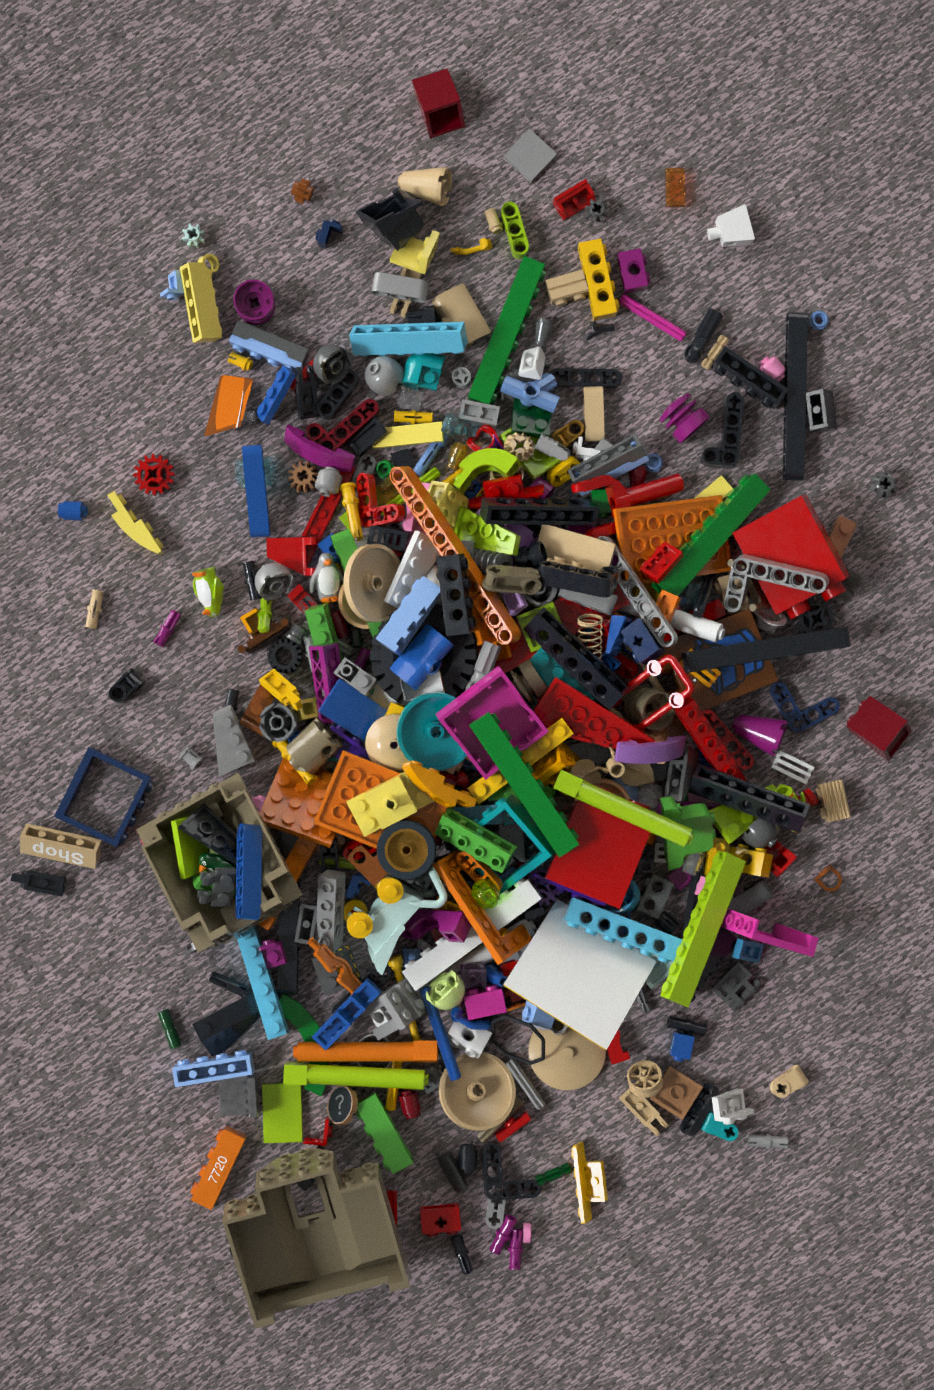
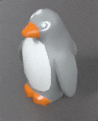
[310,553,344,603]

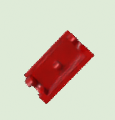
[553,179,596,221]

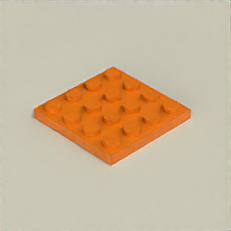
[260,759,336,848]

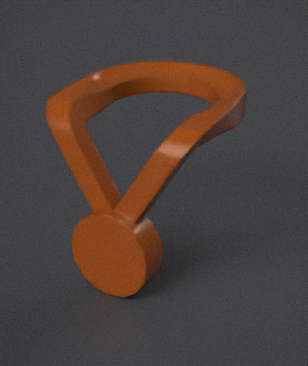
[814,864,842,892]

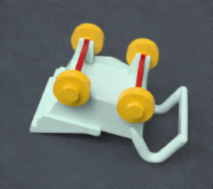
[344,865,447,975]

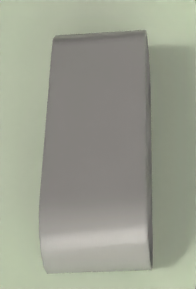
[371,272,429,303]
[558,589,618,615]

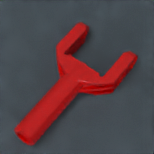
[571,473,684,538]

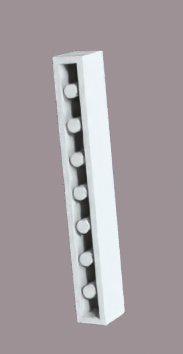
[402,878,543,991]

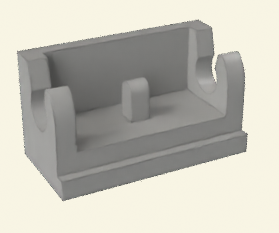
[459,399,500,429]

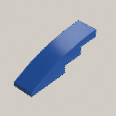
[312,978,382,1050]

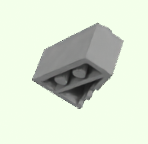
[213,705,255,776]

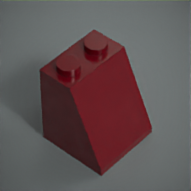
[412,68,465,139]
[846,696,912,762]

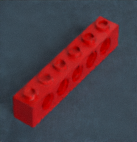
[673,696,748,782]

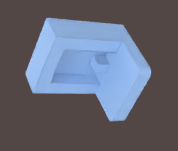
[160,270,184,301]

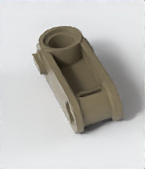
[482,565,542,595]

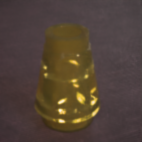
[446,441,469,471]

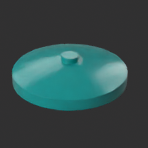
[396,692,467,771]

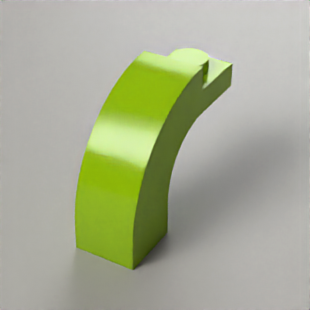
[453,448,521,494]

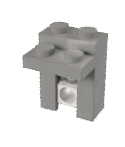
[362,978,426,1040]

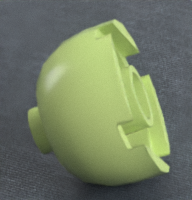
[426,970,465,1010]

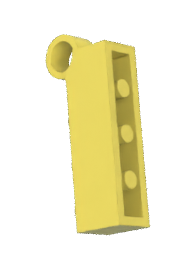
[180,254,222,343]

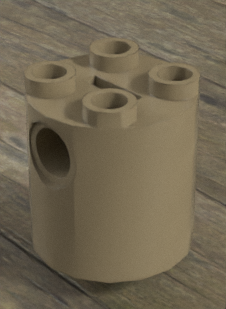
[286,717,344,775]

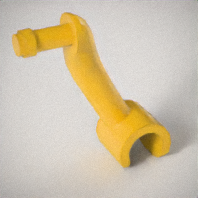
[450,238,492,255]

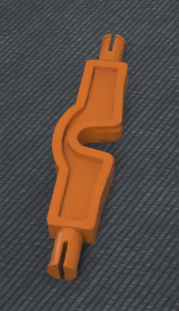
[307,937,362,994]

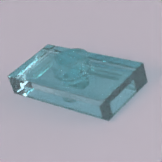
[441,413,476,445]

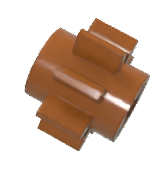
[291,178,314,204]

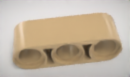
[583,386,605,442]

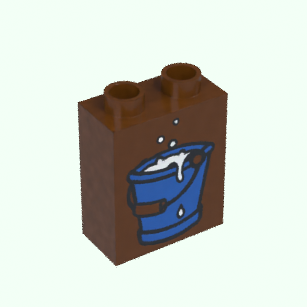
[657,609,779,711]

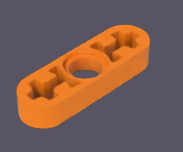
[456,850,503,896]

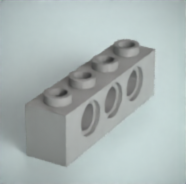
[316,869,346,953]

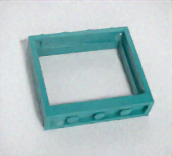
[455,794,555,896]

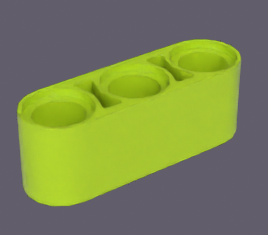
[501,201,529,259]

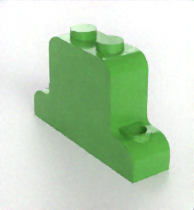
[660,797,716,870]

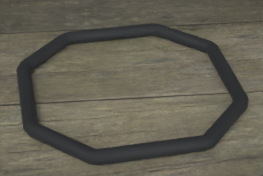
[491,1015,545,1065]

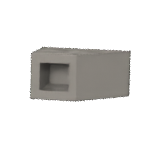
[334,657,378,697]

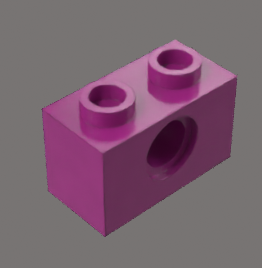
[617,248,650,294]

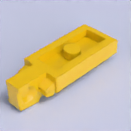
[259,669,303,711]

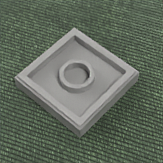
[504,128,557,183]

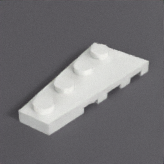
[384,530,440,609]

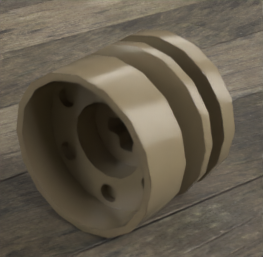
[505,658,548,705]
[623,686,675,731]

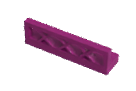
[309,643,343,723]

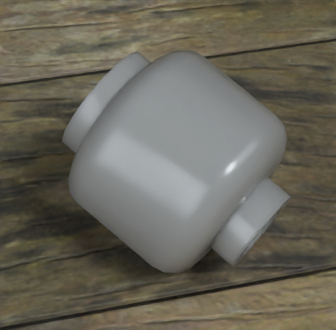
[315,467,342,497]

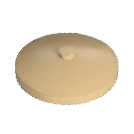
[344,544,401,622]
[528,1021,606,1090]
[439,1052,516,1131]

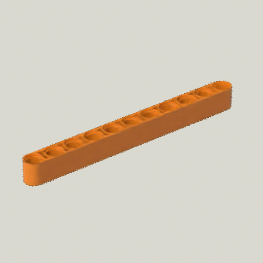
[390,466,521,645]

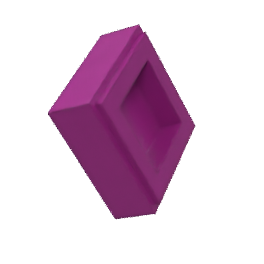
[666,866,691,891]

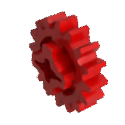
[133,454,176,496]

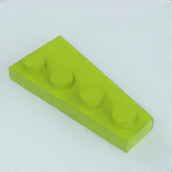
[709,784,777,844]

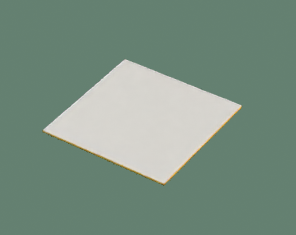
[503,899,657,1050]

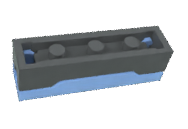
[229,320,310,373]
[568,433,649,496]

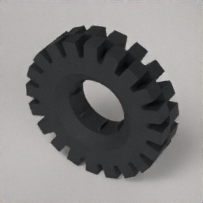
[370,604,478,706]

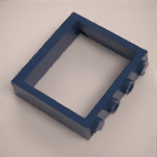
[54,747,154,847]

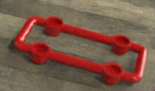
[604,655,695,731]

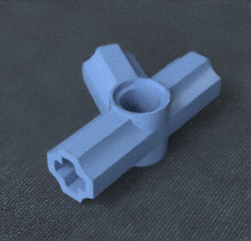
[500,373,560,413]

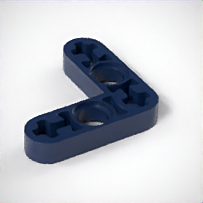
[769,682,840,733]

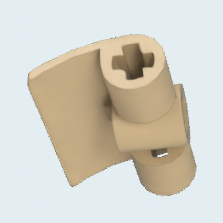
[432,284,491,349]

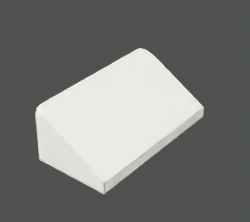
[518,346,545,380]

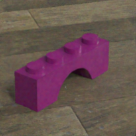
[401,909,472,943]

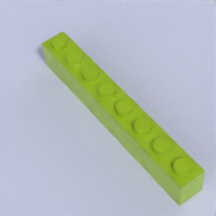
[660,851,746,1008]

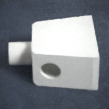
[707,204,755,247]

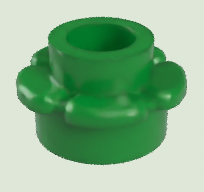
[376,460,394,479]

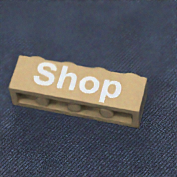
[20,823,102,869]

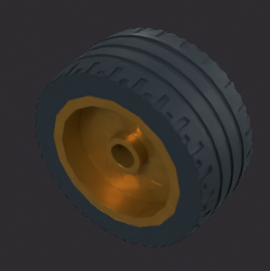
[377,820,437,880]

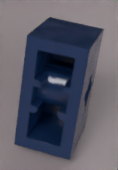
[620,618,666,665]

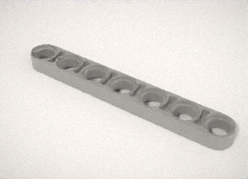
[597,536,678,647]

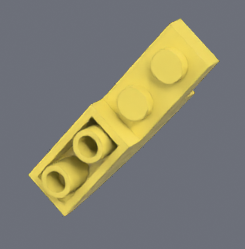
[108,491,164,555]

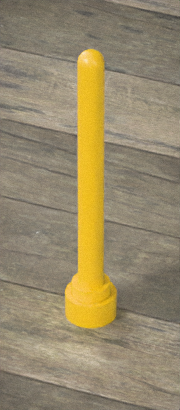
[388,955,421,1042]

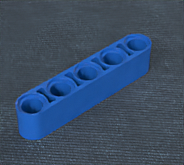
[242,445,270,538]
[236,823,262,920]

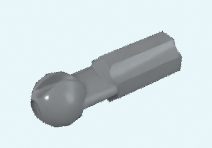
[465,641,501,691]

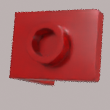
[303,1116,333,1146]

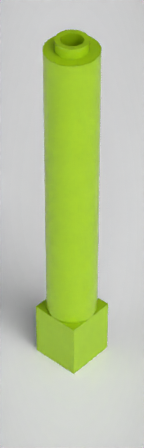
[552,770,694,847]
[283,1062,429,1090]

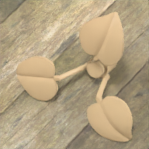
[570,707,654,786]

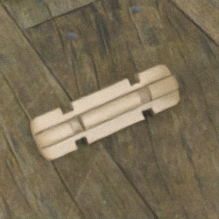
[701,335,729,370]

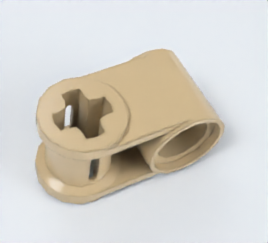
[770,1065,809,1098]

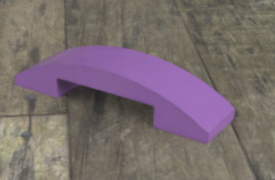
[615,736,686,764]

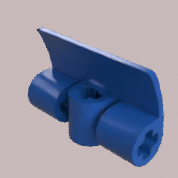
[390,624,454,691]

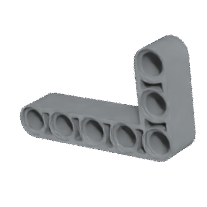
[724,554,829,612]

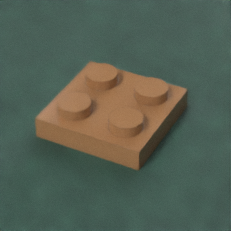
[649,1065,703,1120]

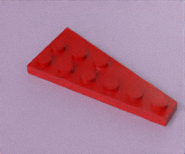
[533,676,655,749]

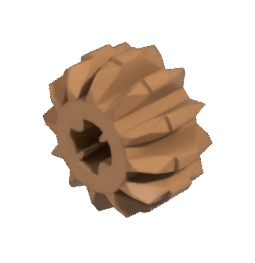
[287,461,319,493]

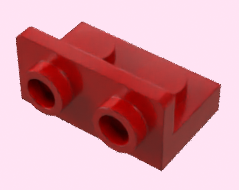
[640,541,684,584]

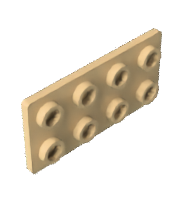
[537,525,616,571]

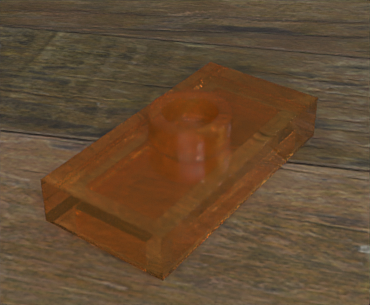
[665,168,685,207]

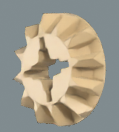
[504,432,534,461]

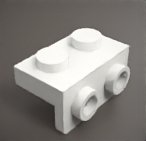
[712,1088,754,1125]

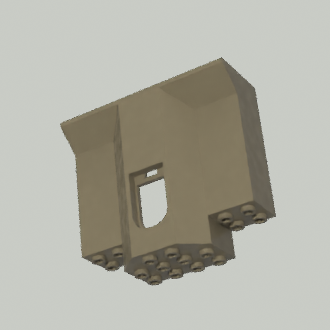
[222,1148,410,1329]

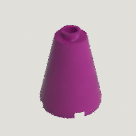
[732,714,788,757]

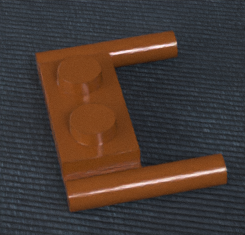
[239,674,299,737]

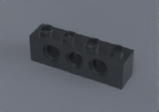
[436,553,476,636]

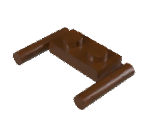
[238,618,292,655]

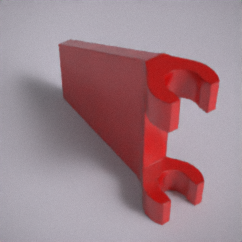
[266,537,319,576]

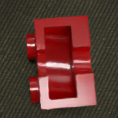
[754,841,798,878]

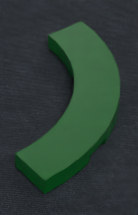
[280,994,329,1096]

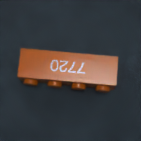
[190,1125,247,1210]

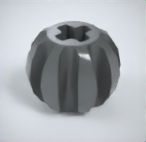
[869,471,898,499]

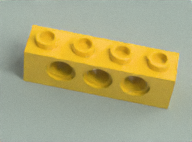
[578,238,619,321]

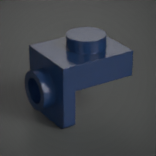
[315,219,343,249]

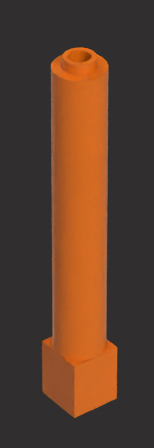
[293,1041,438,1062]

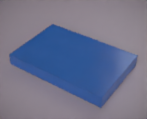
[318,679,387,742]

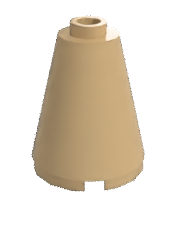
[398,167,452,206]

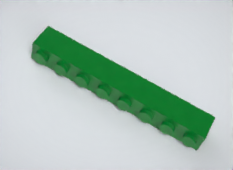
[468,256,547,405]
[651,473,771,596]
[469,711,580,858]

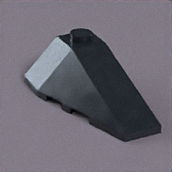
[192,992,261,1056]

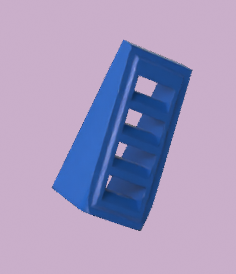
[606,615,632,656]

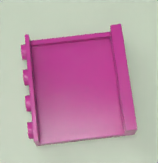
[720,909,819,957]

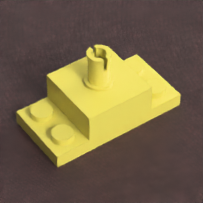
[346,772,434,837]

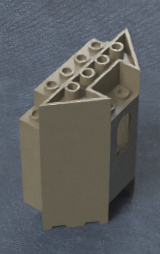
[136,773,302,953]

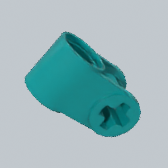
[700,1111,738,1141]

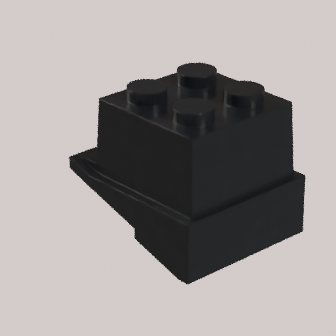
[355,188,425,251]

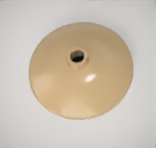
[365,714,410,772]

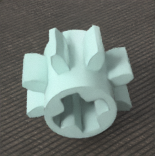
[182,224,205,249]

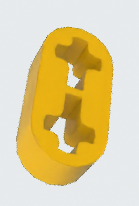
[546,456,580,487]

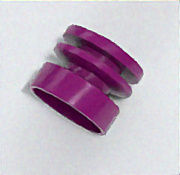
[233,279,276,325]
[659,392,710,444]

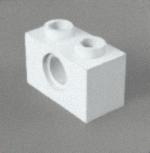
[447,1022,492,1059]

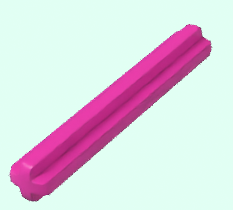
[619,294,686,341]

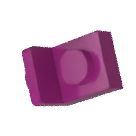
[258,939,287,969]

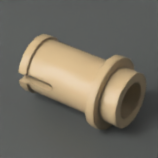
[484,208,503,234]

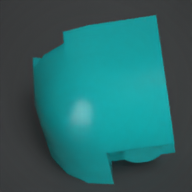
[400,353,446,392]

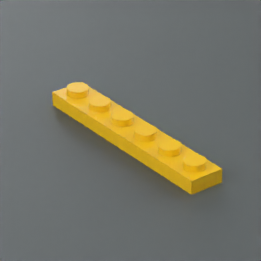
[467,718,574,804]

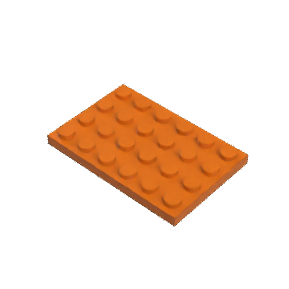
[613,495,731,584]
[313,750,447,854]

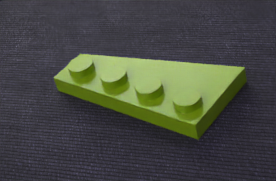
[454,506,521,556]

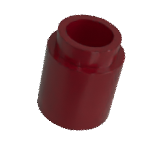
[398,1089,422,1119]

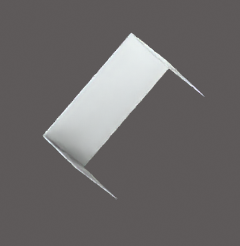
[400,670,445,701]

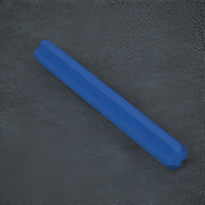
[420,986,461,1081]

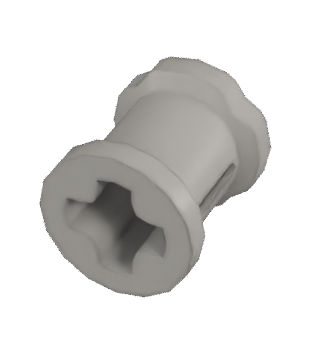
[178,745,204,770]

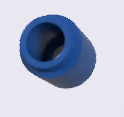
[58,501,88,521]

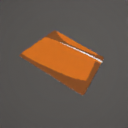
[204,375,253,437]

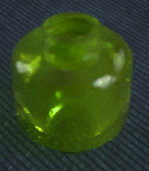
[471,879,500,909]

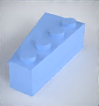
[375,576,441,656]

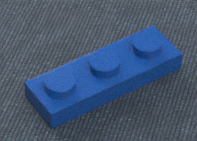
[256,365,296,425]

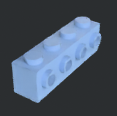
[172,1050,255,1087]

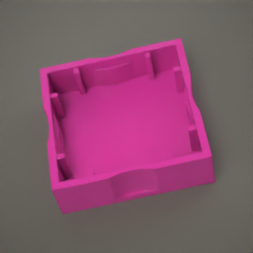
[435,666,549,780]

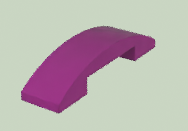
[284,424,355,472]

